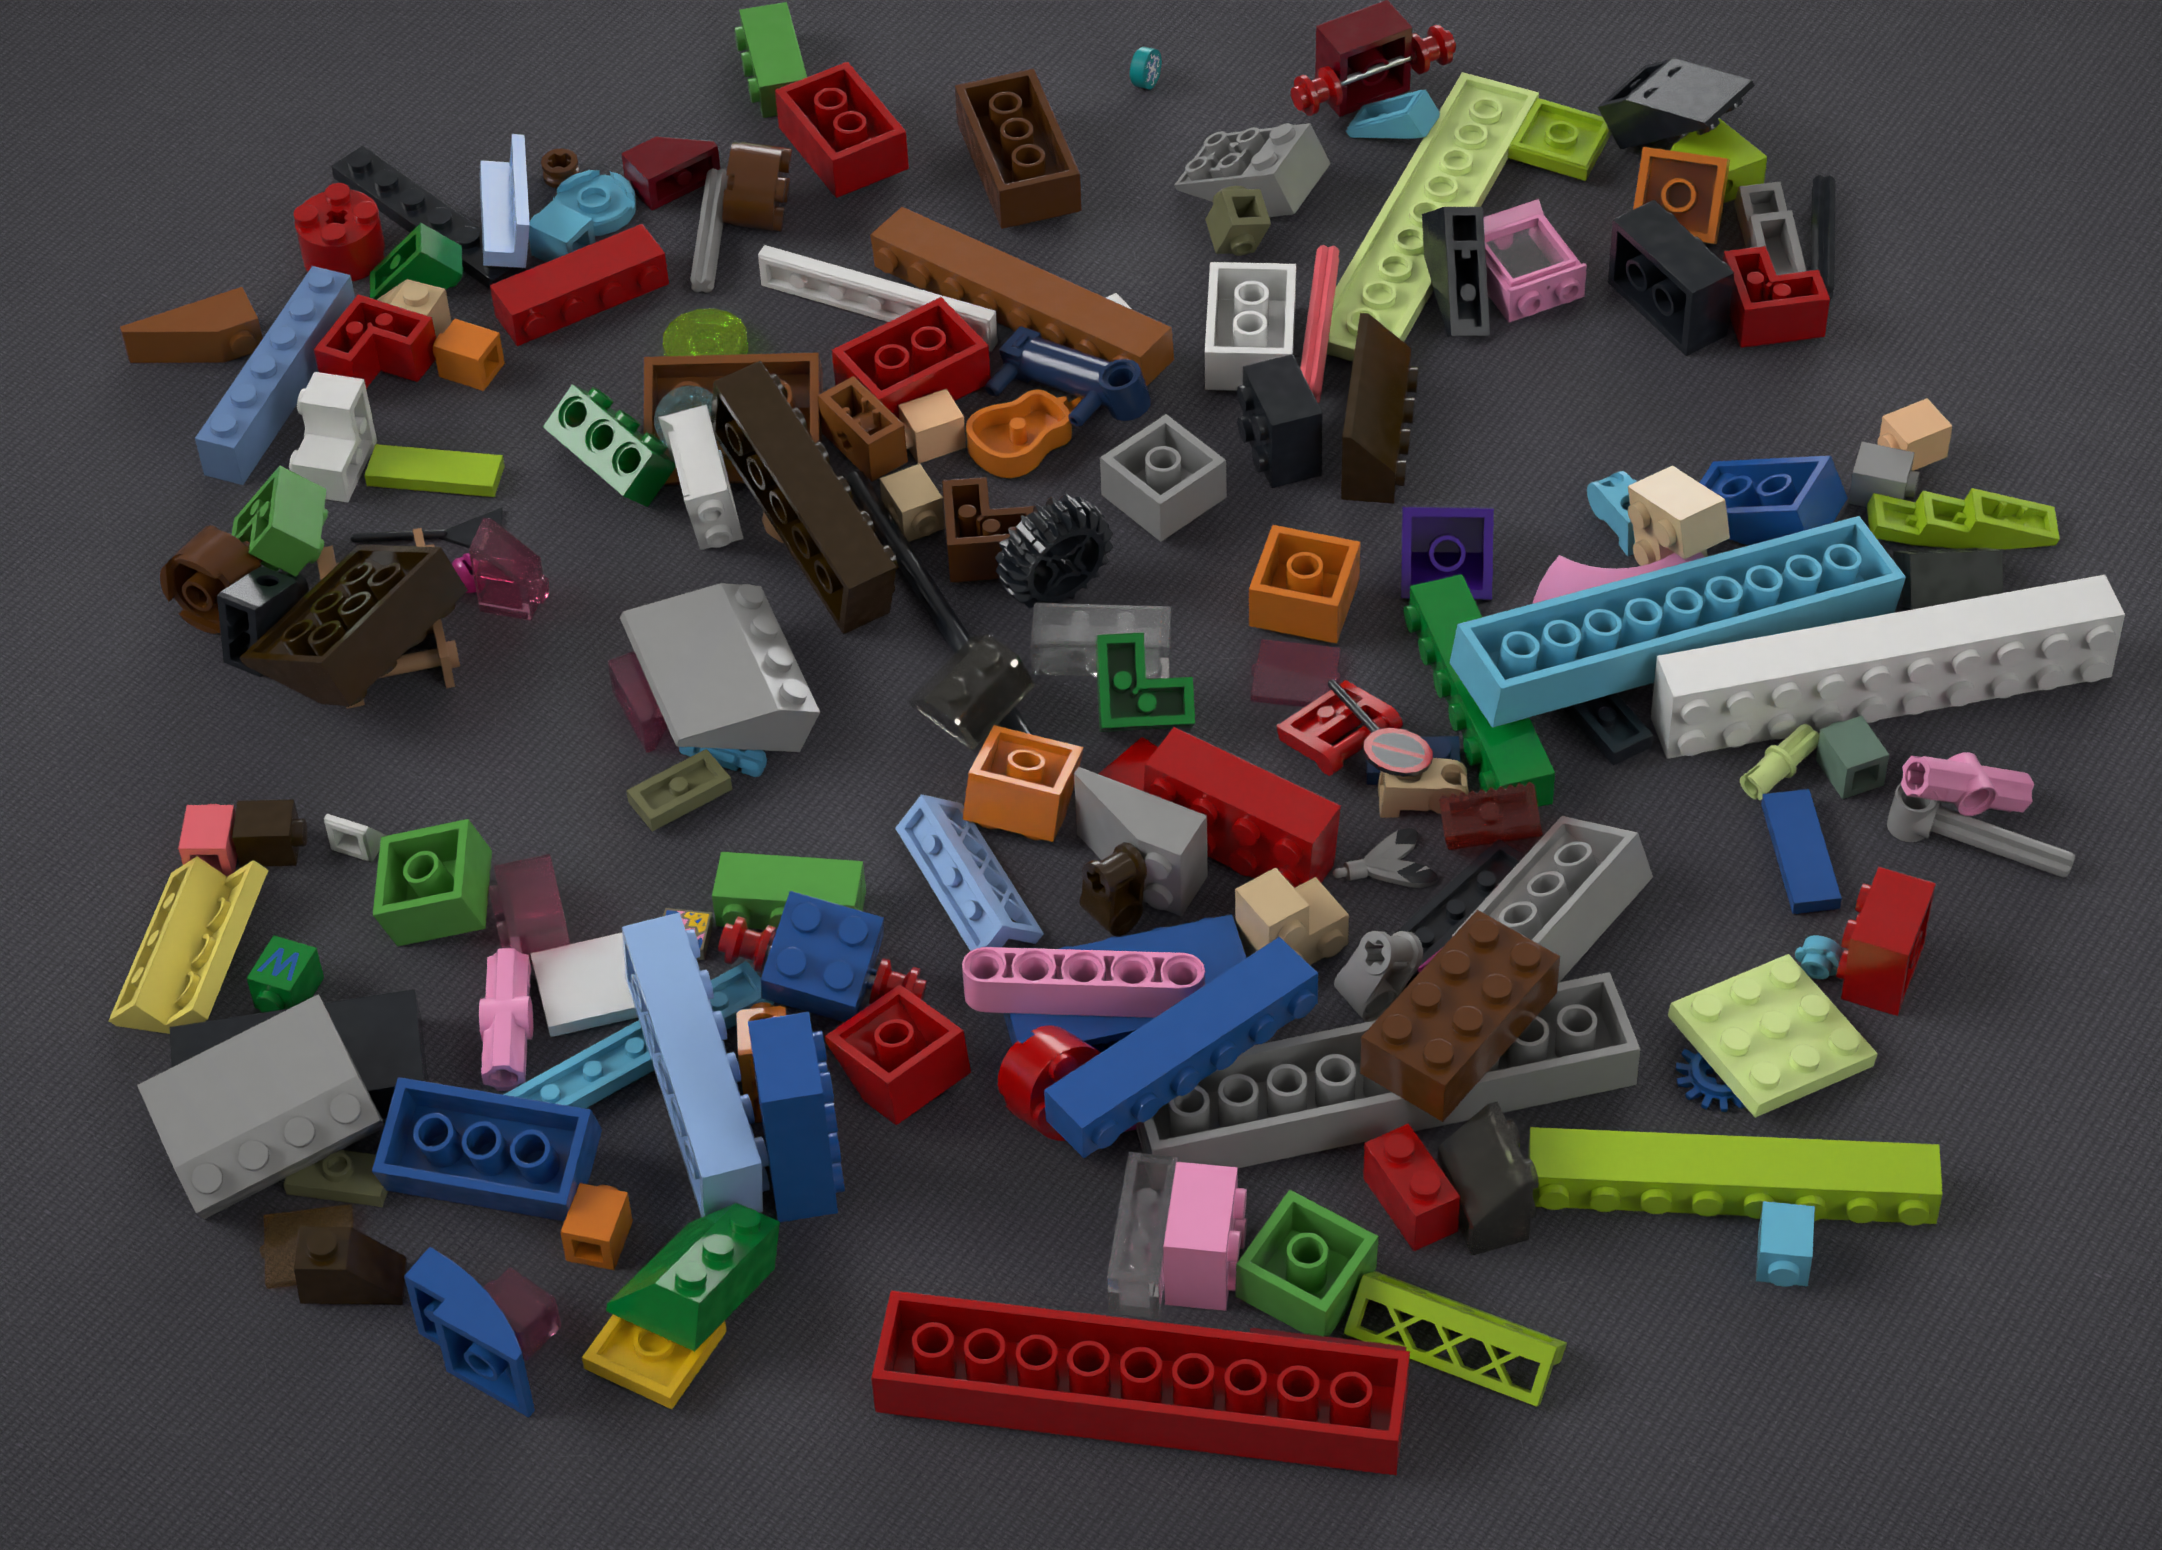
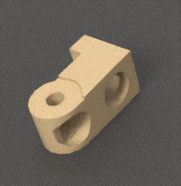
[1378,758,1469,818]

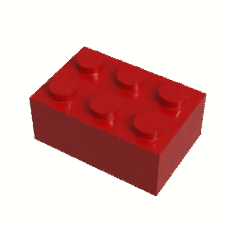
[775,62,909,198]
[832,297,991,420]

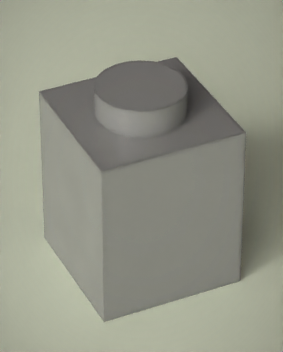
[1848,442,1920,507]

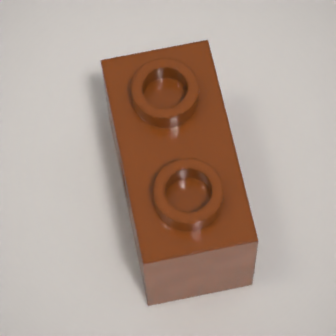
[818,376,908,481]

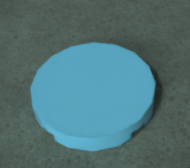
[553,170,636,236]

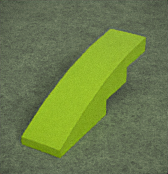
[1867,488,2060,549]

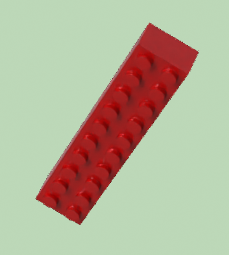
[871,1290,1410,1475]

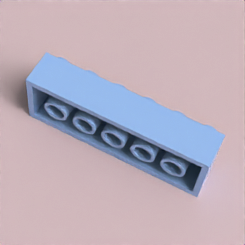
[622,912,770,1217]

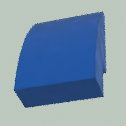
[404,1247,535,1418]

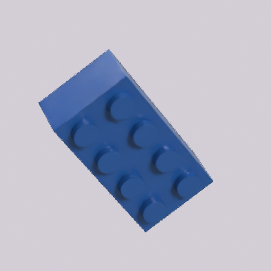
[748,1012,845,1222]
[372,1077,602,1221]

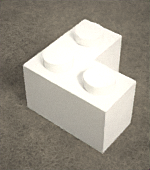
[289,372,377,503]

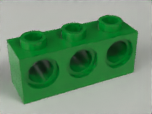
[543,384,676,507]

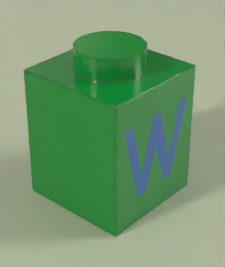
[246,935,324,1013]

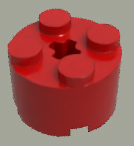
[293,183,385,281]
[998,1025,1101,1141]

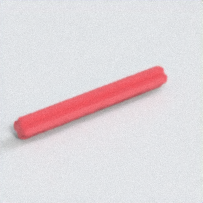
[1300,245,1340,403]

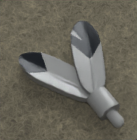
[1333,828,1438,888]

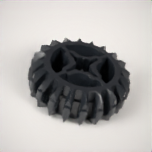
[995,494,1113,610]

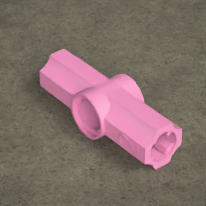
[1900,752,2034,816]
[479,948,534,1091]

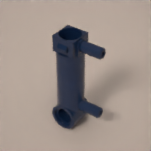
[985,326,1151,427]

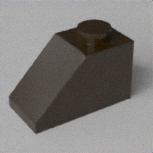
[294,1226,407,1305]

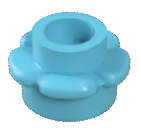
[1795,935,1842,979]

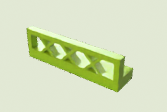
[1344,1271,1567,1407]

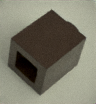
[232,799,307,867]

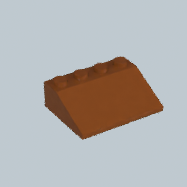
[644,353,823,485]

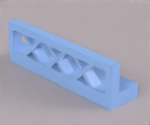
[479,134,530,268]
[895,794,1044,951]

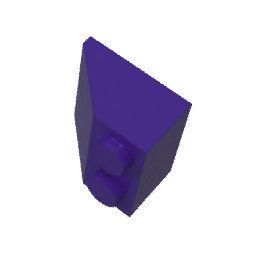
[1401,506,1494,600]

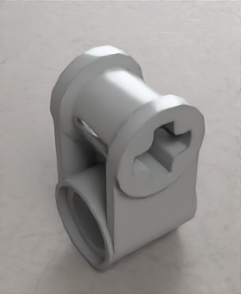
[1334,931,1423,1022]

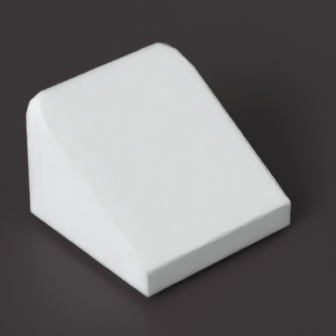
[324,814,386,862]

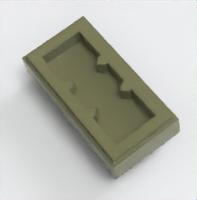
[284,1150,388,1207]

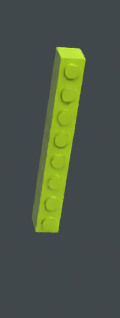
[1527,1127,1943,1226]

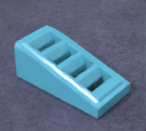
[1346,89,1440,139]

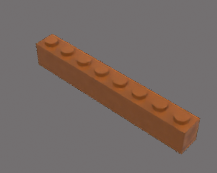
[870,207,1174,386]

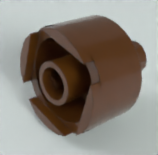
[722,142,792,232]
[160,525,263,634]

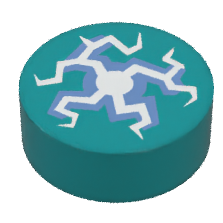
[1130,46,1162,89]

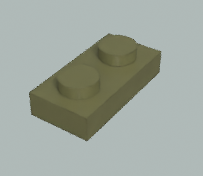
[626,749,733,832]

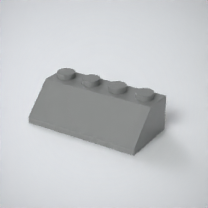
[1452,816,1653,983]

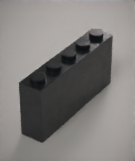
[169,989,428,1119]

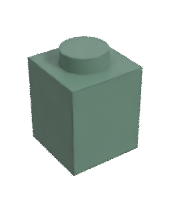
[1816,715,1889,799]

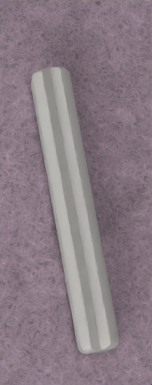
[690,168,728,293]

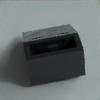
[1598,58,1755,150]

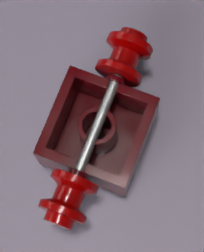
[1291,0,1456,117]

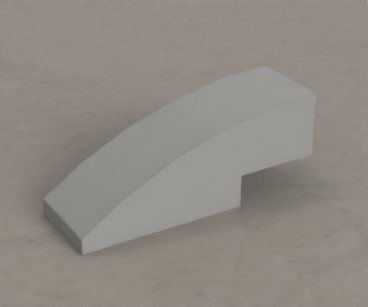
[1734,182,1806,275]

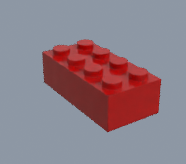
[1143,727,1341,888]

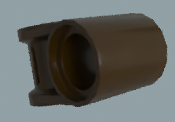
[1079,842,1147,937]

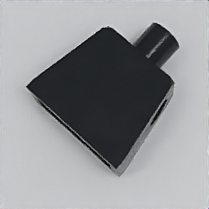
[217,567,309,677]

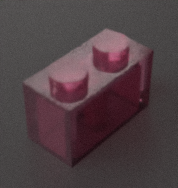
[488,854,570,965]

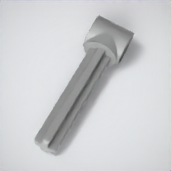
[1887,784,2075,877]

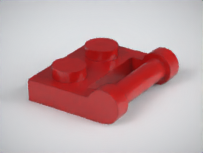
[1276,680,1403,776]

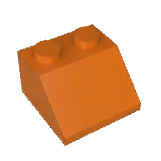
[962,725,1084,842]

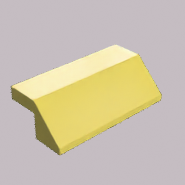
[109,856,268,1034]

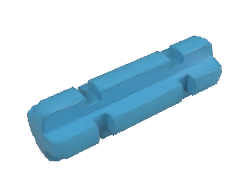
[679,747,767,777]

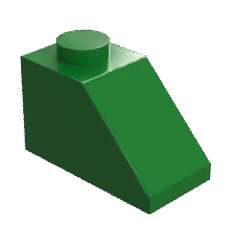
[370,223,464,300]

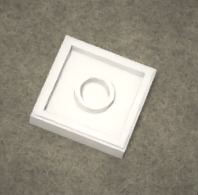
[530,933,638,1037]

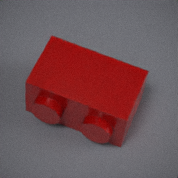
[1363,1123,1460,1251]

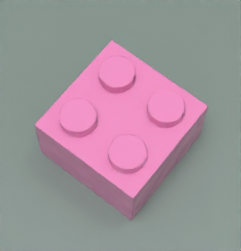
[1163,1162,1247,1311]

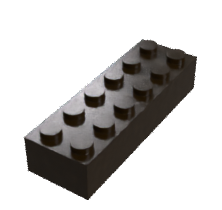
[711,361,898,634]

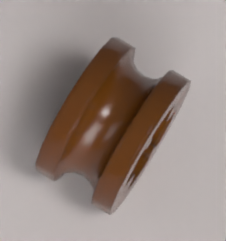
[541,148,580,188]

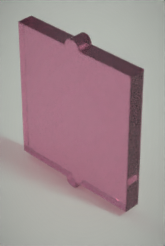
[1251,639,1341,707]

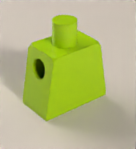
[1670,118,1767,203]

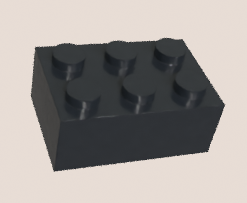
[1608,200,1734,356]

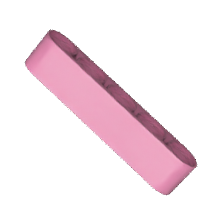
[962,947,1205,1018]

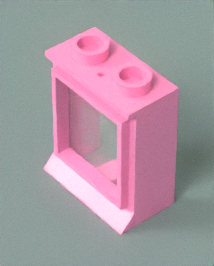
[1484,199,1587,323]

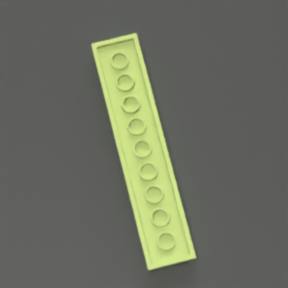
[1327,72,1539,361]

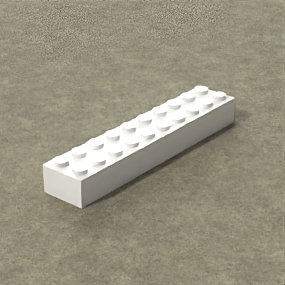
[1651,575,2125,759]

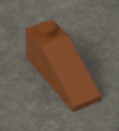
[120,287,263,363]

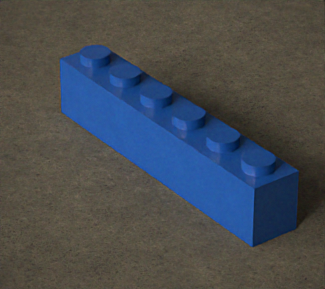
[1044,937,1318,1158]

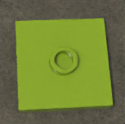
[1507,98,1612,181]

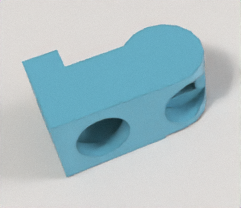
[1587,471,1637,556]

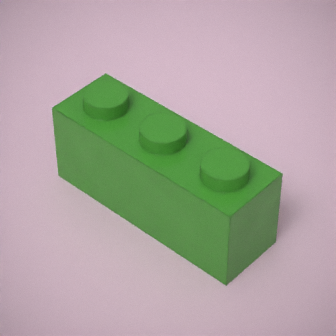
[734,2,807,118]
[712,852,866,930]

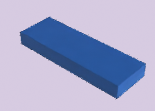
[1761,789,1842,914]

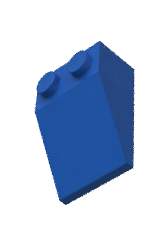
[1699,455,1848,546]

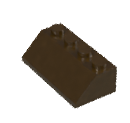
[1341,313,1419,504]

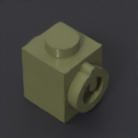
[1205,185,1271,256]

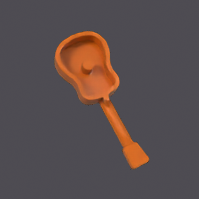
[966,389,1083,478]

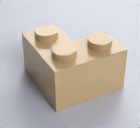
[1628,466,1730,566]
[1235,868,1349,965]

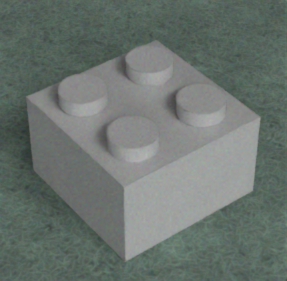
[1100,414,1227,542]

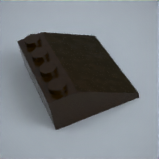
[240,545,468,707]

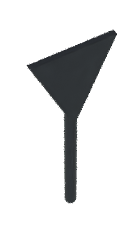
[350,508,503,558]

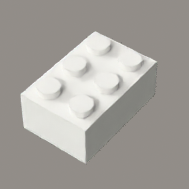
[1205,262,1296,390]

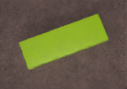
[364,444,505,497]

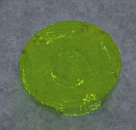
[663,308,748,356]

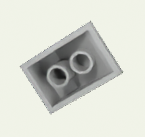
[1074,767,1208,916]

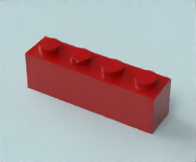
[490,224,669,346]

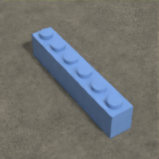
[195,266,355,485]

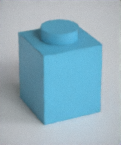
[529,201,596,262]
[1756,1201,1815,1287]

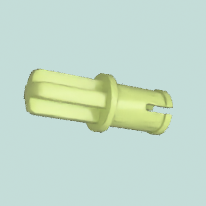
[1740,724,1819,800]

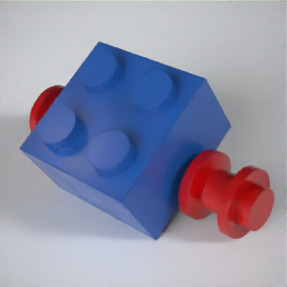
[718,891,927,1022]

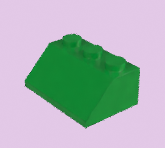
[606,1203,780,1351]

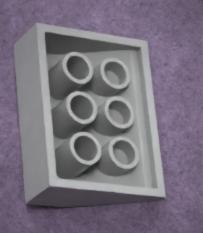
[620,583,820,752]
[137,994,385,1219]

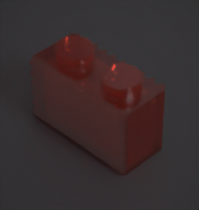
[1439,782,1543,850]

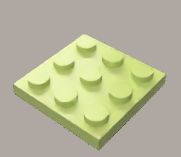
[1668,954,1878,1118]

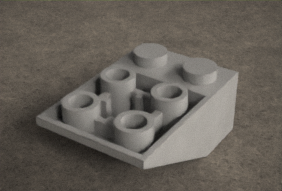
[1174,123,1331,217]

